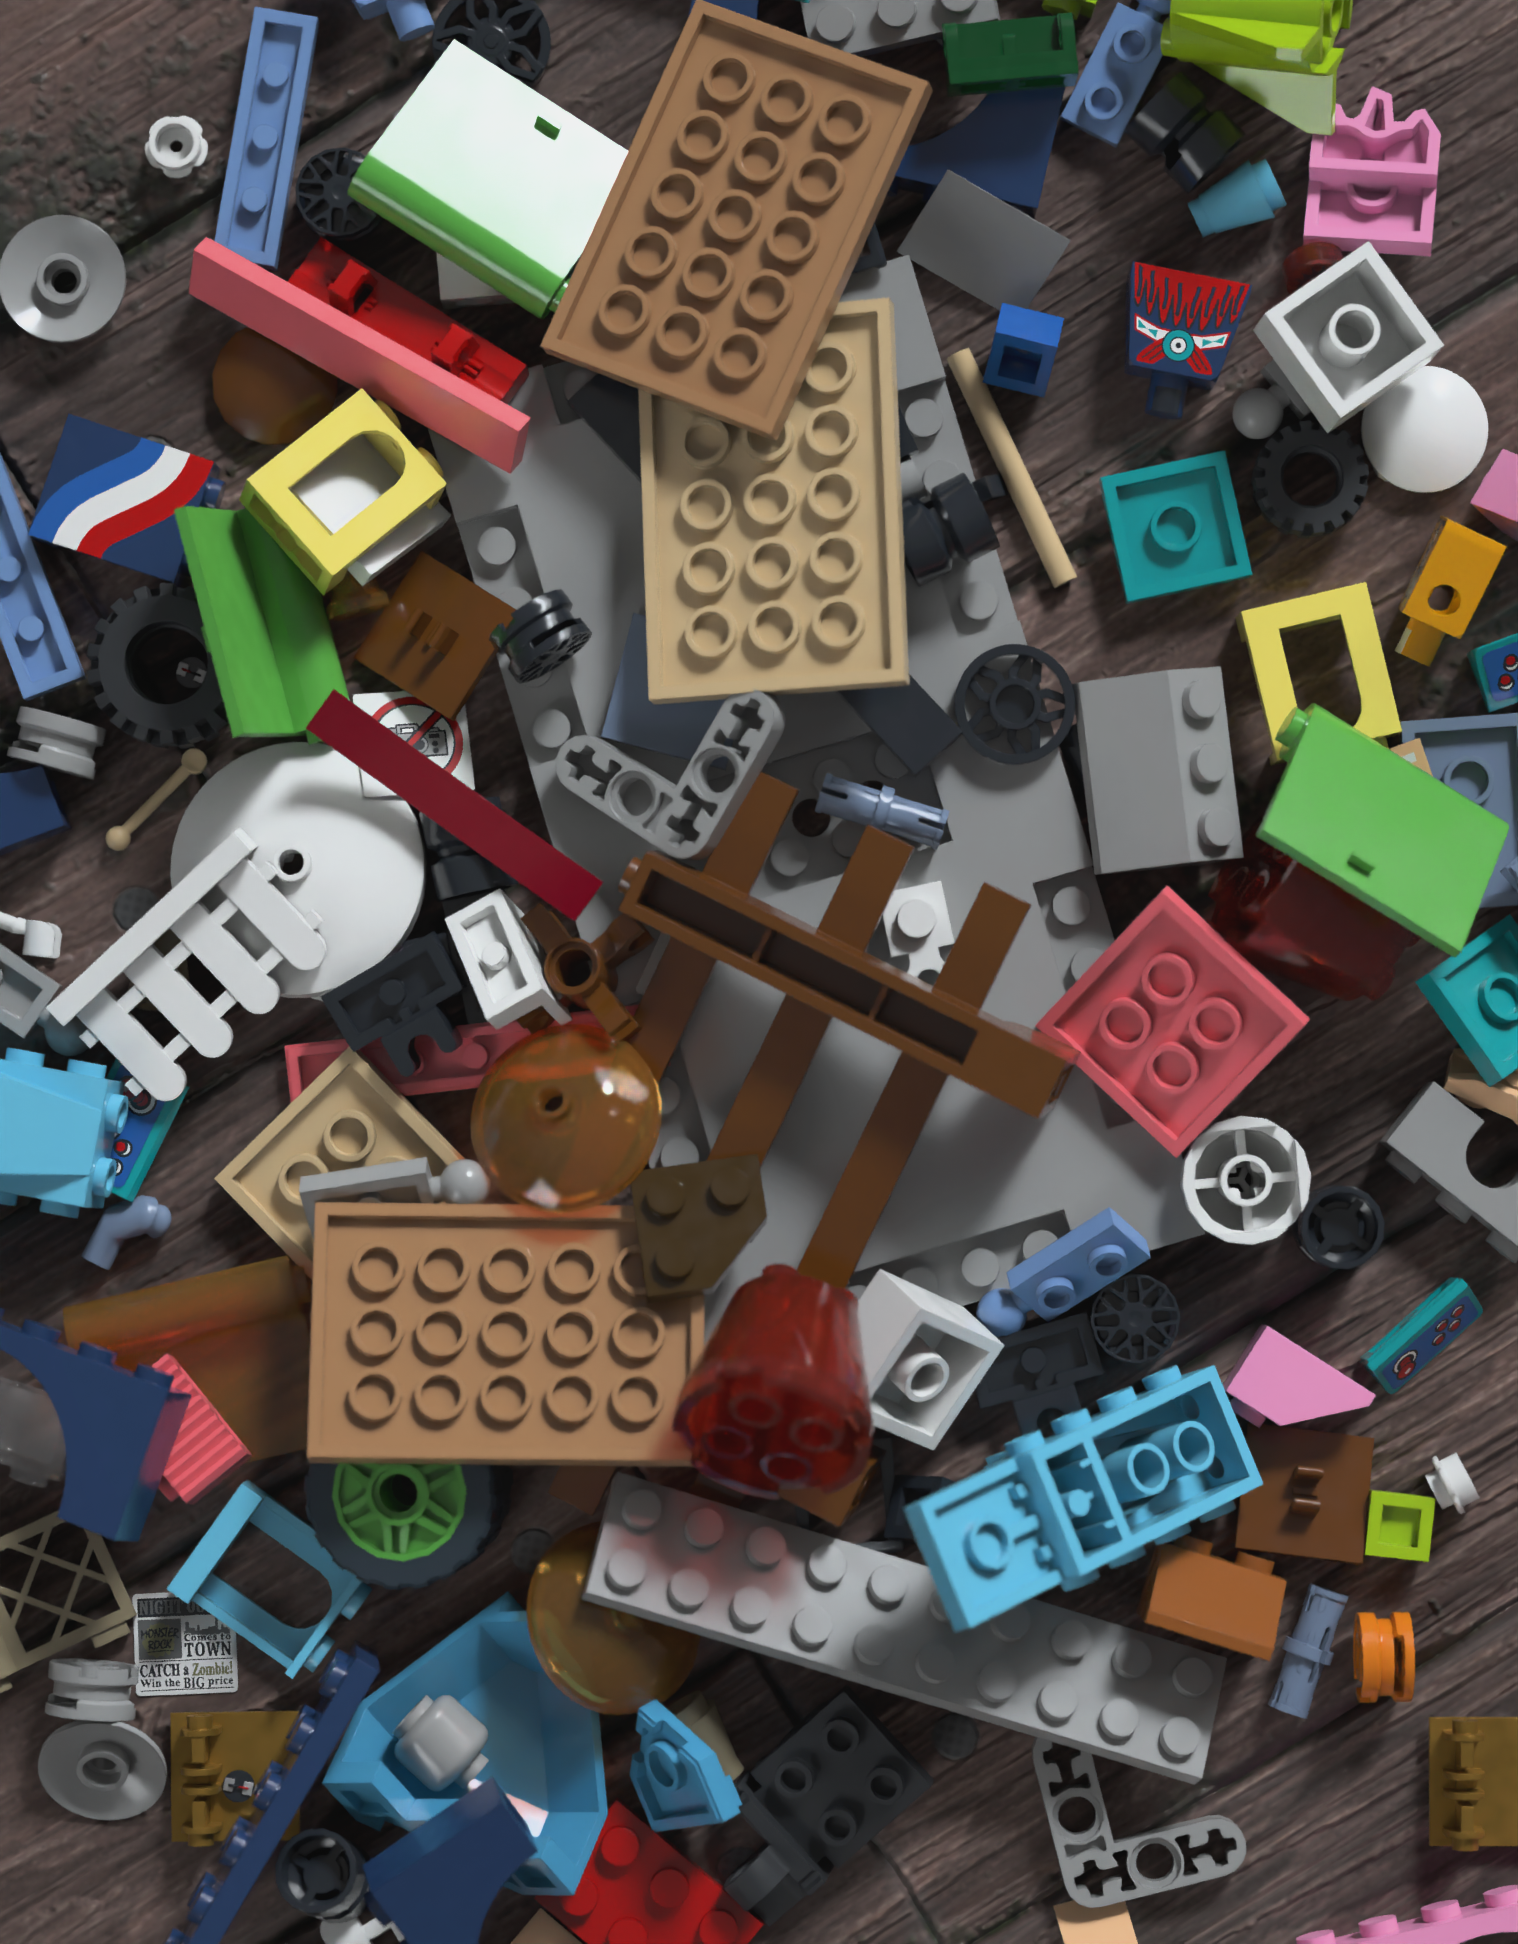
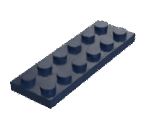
[162,1639,379,1944]

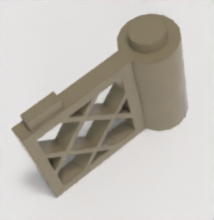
[0,1510,137,1693]

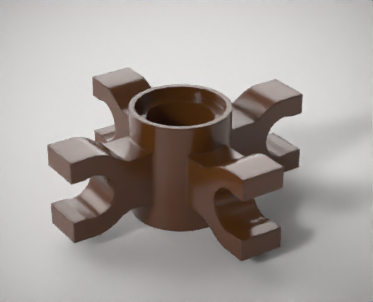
[516,903,655,1045]

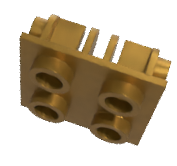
[170,1711,300,1847]
[1429,1717,1518,1851]

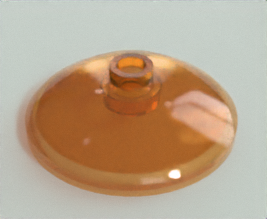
[470,1024,662,1213]
[527,1521,701,1715]

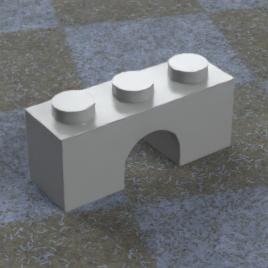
[1379,1081,1518,1263]

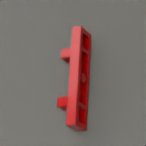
[287,237,529,405]

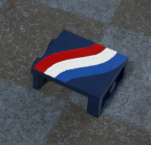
[28,414,226,587]

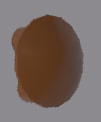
[212,327,338,446]

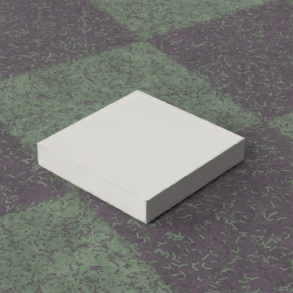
[289,434,451,586]

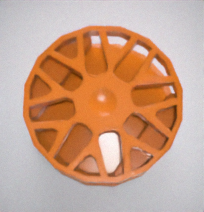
[1353,1612,1415,1703]

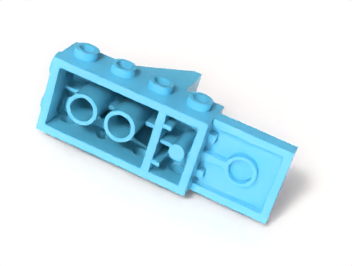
[0,1047,129,1218]
[904,1365,1263,1632]

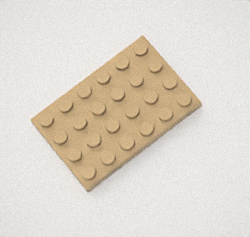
[638,298,909,705]

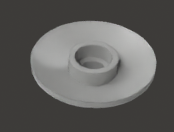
[0,215,126,343]
[38,1720,167,1820]

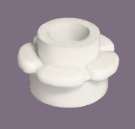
[145,116,208,178]
[1425,1453,1480,1514]

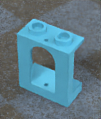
[167,1480,373,1679]

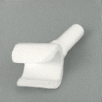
[0,911,62,959]

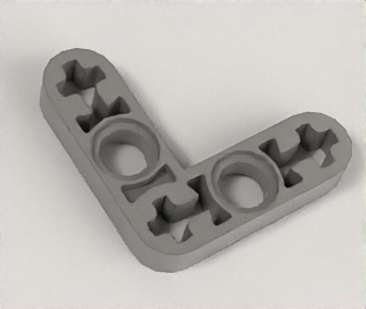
[555,689,786,860]
[1032,1737,1246,1908]

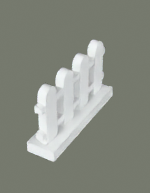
[46,827,327,1101]

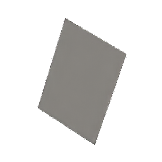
[897,170,1071,311]

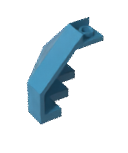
[322,1591,608,1896]

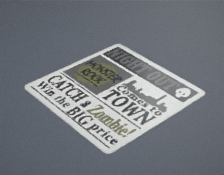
[132,1592,238,1696]

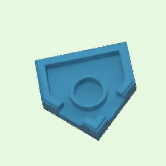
[629,1699,742,1832]

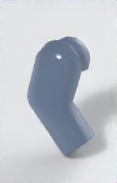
[81,1195,172,1270]

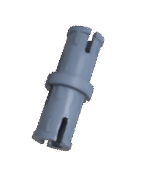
[815,773,949,850]
[1268,1583,1349,1719]

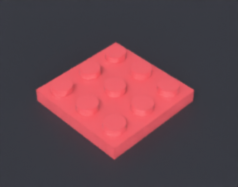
[1035,886,1310,1158]

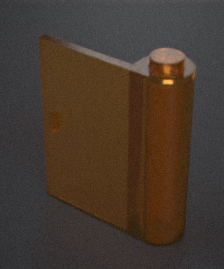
[63,1255,312,1464]

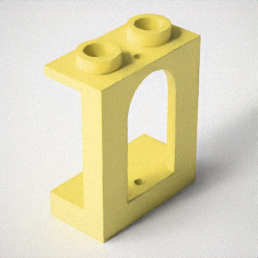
[239,388,447,596]
[1236,582,1402,765]

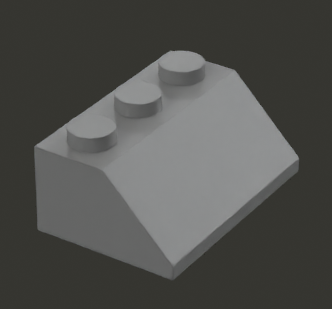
[1072,666,1244,875]

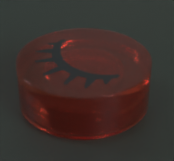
[1282,242,1345,295]

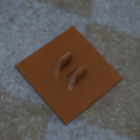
[354,551,516,721]
[1234,1422,1374,1565]

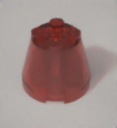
[1206,816,1422,1001]
[672,1264,874,1500]

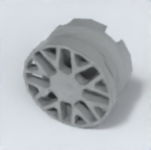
[7,706,107,780]
[45,1658,139,1722]

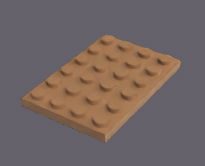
[540,0,933,441]
[307,1202,704,1467]

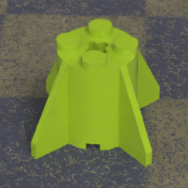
[1160,0,1353,136]

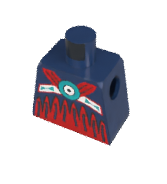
[1125,261,1252,420]

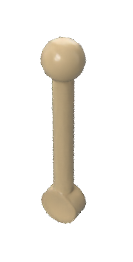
[105,748,208,851]

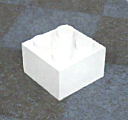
[1253,241,1444,434]
[809,1269,1005,1451]

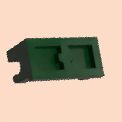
[941,13,1079,97]

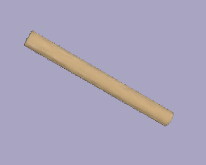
[947,348,1077,588]

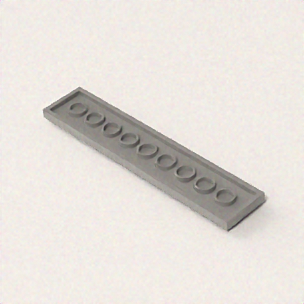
[581,1472,1227,1785]

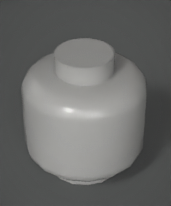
[392,1694,489,1791]

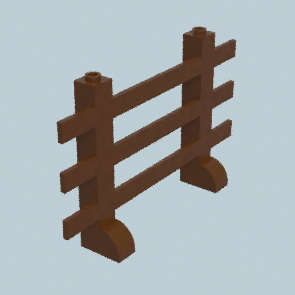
[544,771,1081,1527]

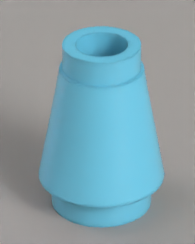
[1187,158,1287,238]

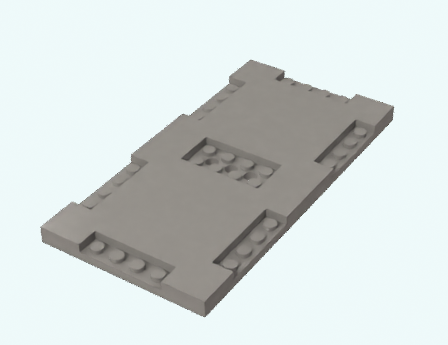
[428,255,1205,1380]

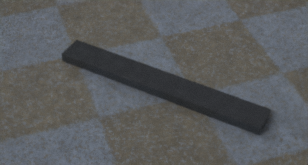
[568,373,963,778]

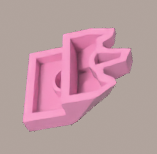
[1303,86,1441,257]

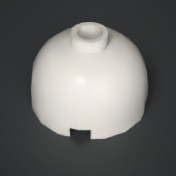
[1180,1116,1311,1245]

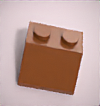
[1136,1534,1287,1661]

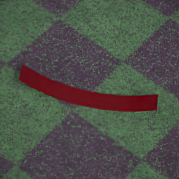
[306,689,604,922]

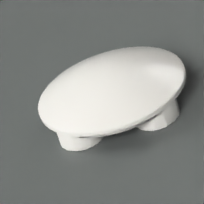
[1361,366,1488,493]

